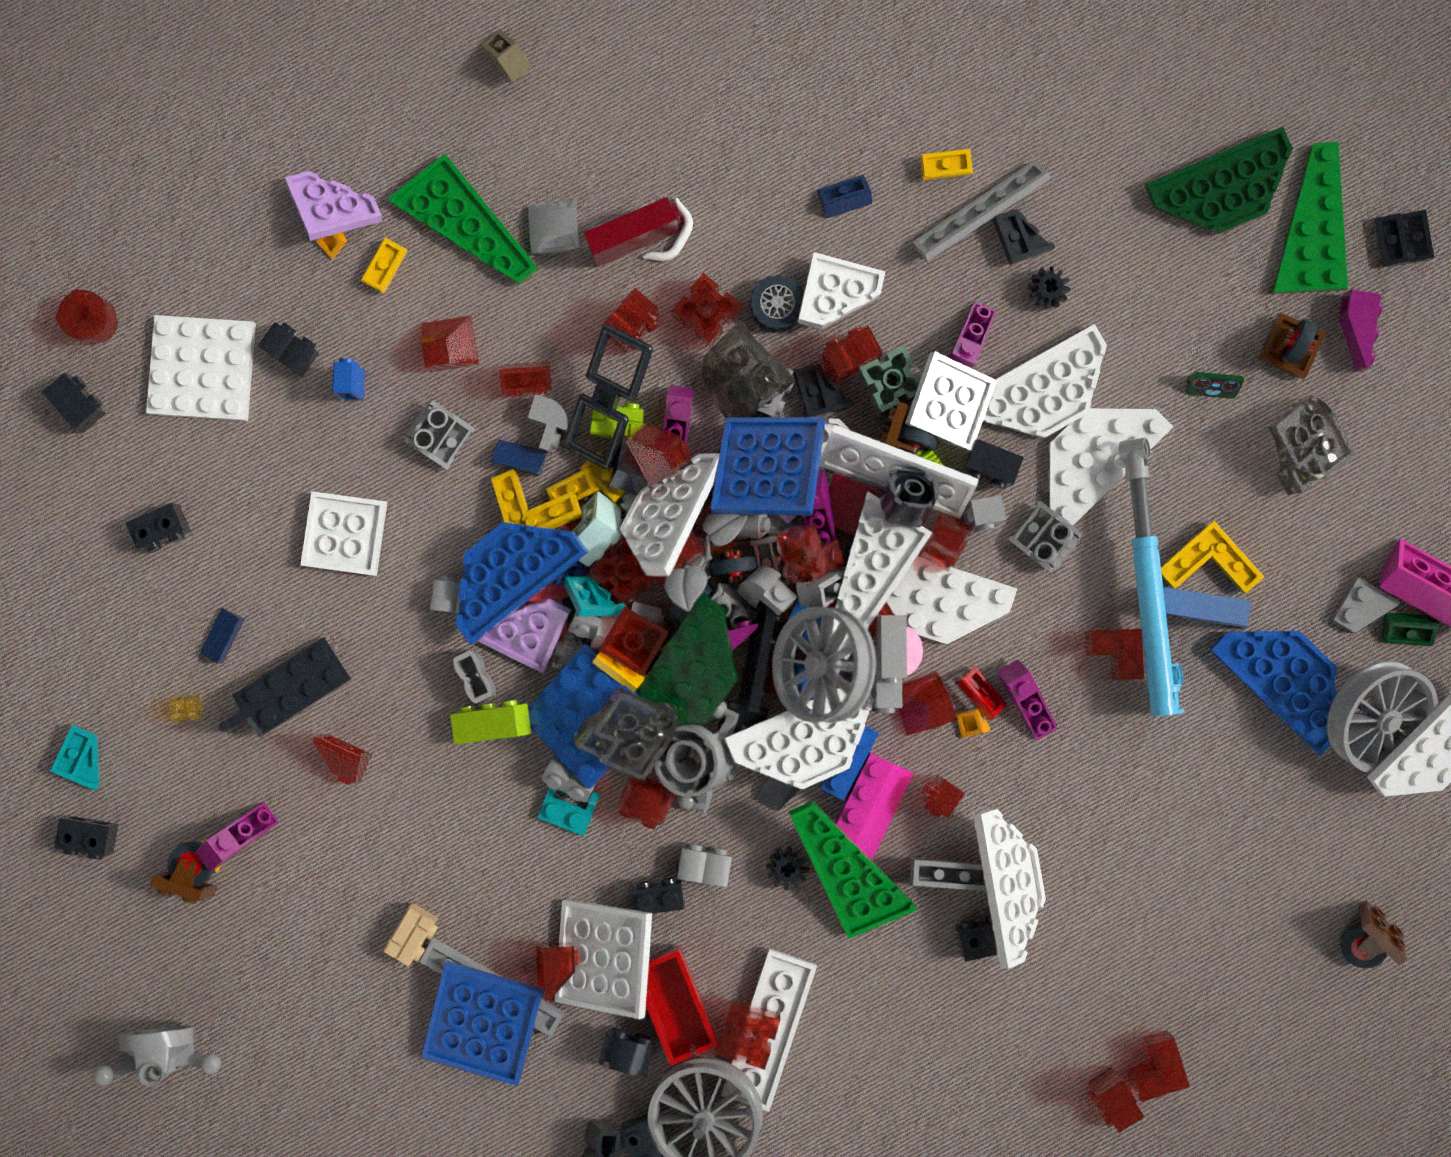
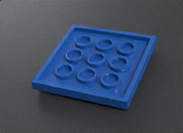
[711,417,825,515]
[528,644,658,789]
[421,961,544,1086]

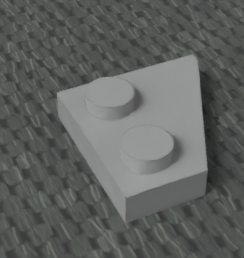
[1331,577,1400,633]

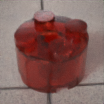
[56,289,118,345]
[920,513,974,572]
[617,775,676,829]

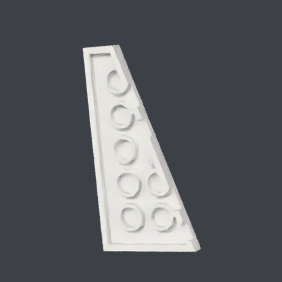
[832,492,932,660]

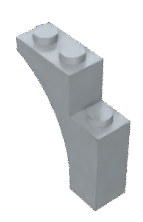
[870,615,907,713]

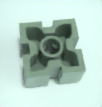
[857,346,921,417]

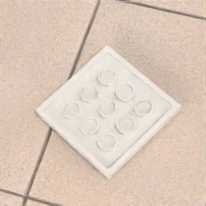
[146,315,256,421]
[554,899,652,1019]

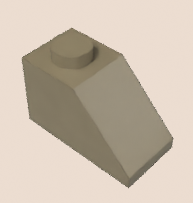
[481,29,532,82]

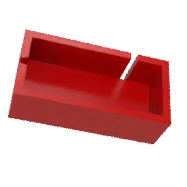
[646,945,718,1066]

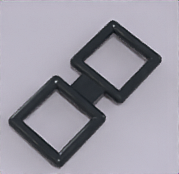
[563,324,653,470]

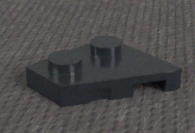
[992,209,1055,265]
[793,364,854,417]

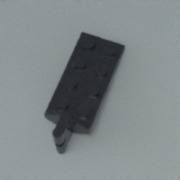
[718,604,780,734]
[219,637,352,738]

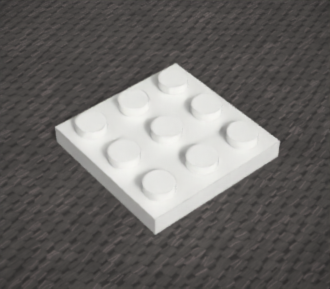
[905,352,997,451]
[301,491,388,576]

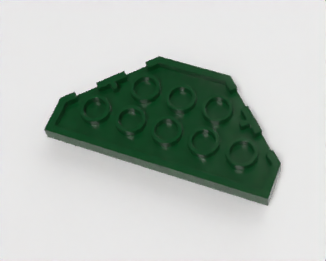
[1144,126,1293,234]
[636,594,738,732]

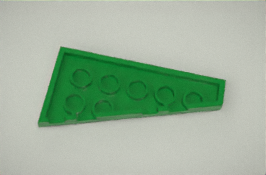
[1271,142,1348,294]
[387,153,539,285]
[789,801,918,939]

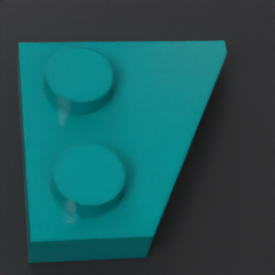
[564,577,627,617]
[50,724,100,791]

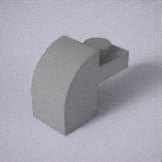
[528,394,569,453]
[737,566,798,616]
[568,610,629,649]

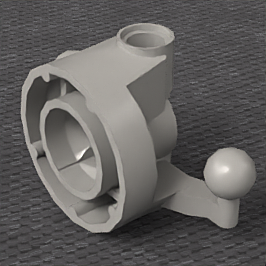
[653,701,740,813]
[92,1025,221,1087]

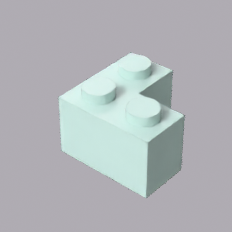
[572,491,622,567]

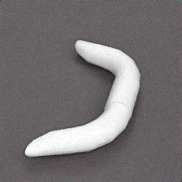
[642,198,693,261]

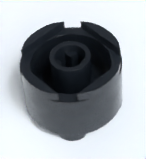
[880,467,939,527]
[598,1027,655,1077]

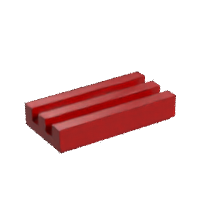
[957,666,1007,721]

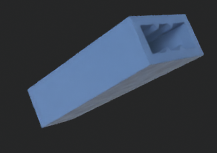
[1163,587,1251,629]

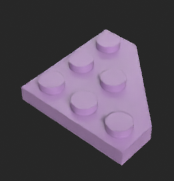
[285,171,382,241]
[478,599,571,673]

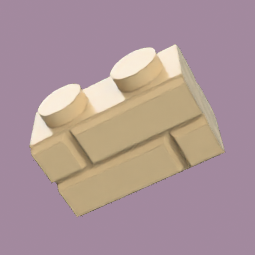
[383,903,439,966]

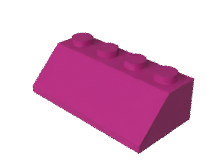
[1379,538,1451,628]
[834,752,914,860]

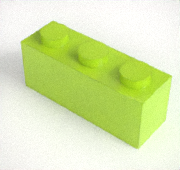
[450,700,531,744]

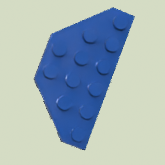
[455,522,589,645]
[1209,631,1337,755]

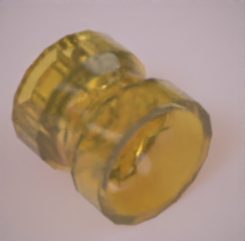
[169,695,202,723]

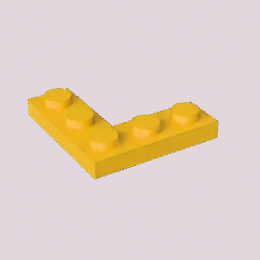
[491,469,583,529]
[1161,521,1264,594]

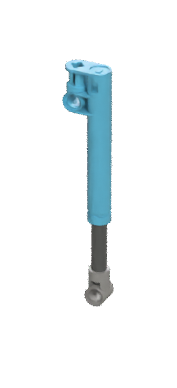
[1119,437,1184,716]

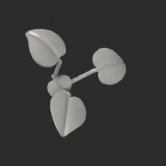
[665,512,748,611]

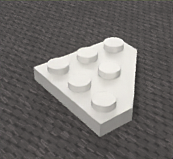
[797,252,885,329]

